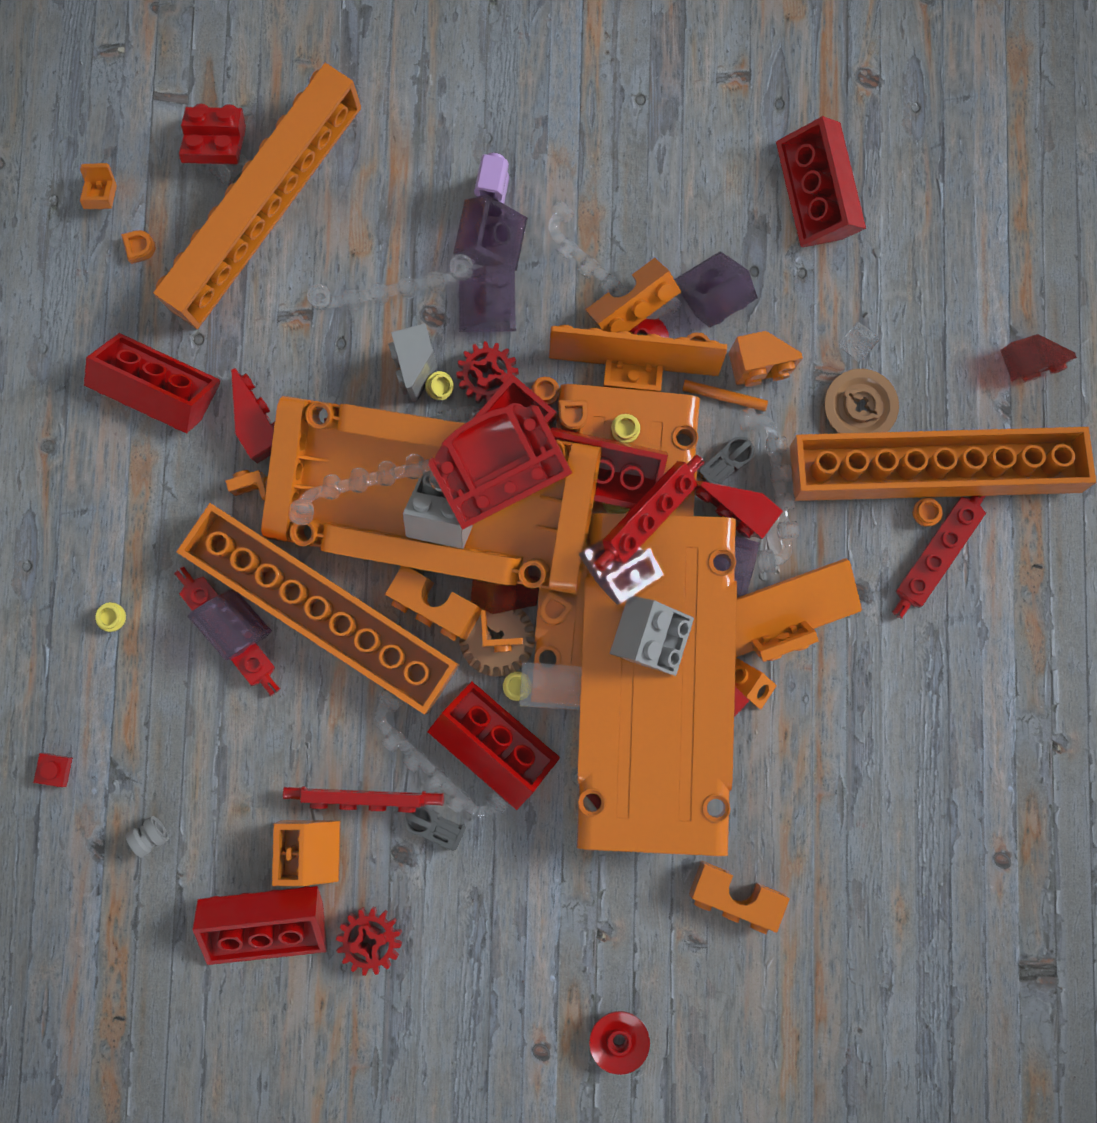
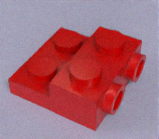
[179,103,246,164]

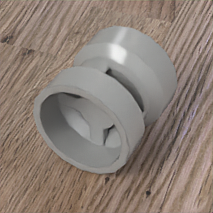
[125,816,169,858]

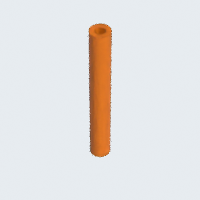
[682,379,768,412]

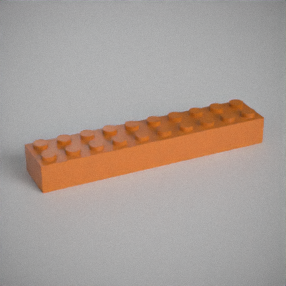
[153,62,361,330]
[790,427,1097,501]
[176,503,460,715]

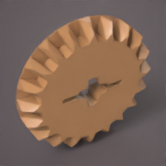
[823,368,899,433]
[459,601,535,676]

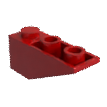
[231,368,275,464]
[694,480,783,539]

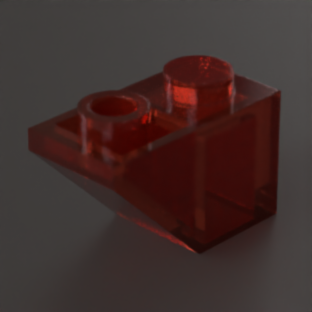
[1000,334,1077,383]
[470,576,540,614]

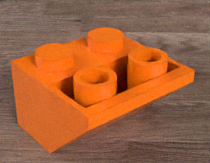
[729,331,803,387]
[272,820,341,886]

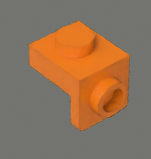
[80,163,117,210]
[225,470,268,501]

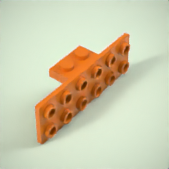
[549,325,728,392]
[736,558,862,662]

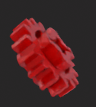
[456,341,519,404]
[336,906,403,976]

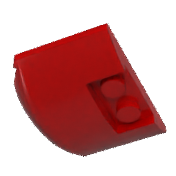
[428,405,573,530]

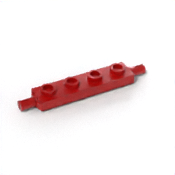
[594,455,704,571]
[892,496,987,619]
[174,567,281,697]
[283,786,444,813]

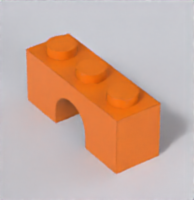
[585,258,681,333]
[385,566,482,641]
[689,860,790,934]

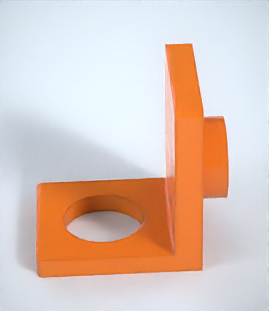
[481,610,524,652]
[735,657,777,709]

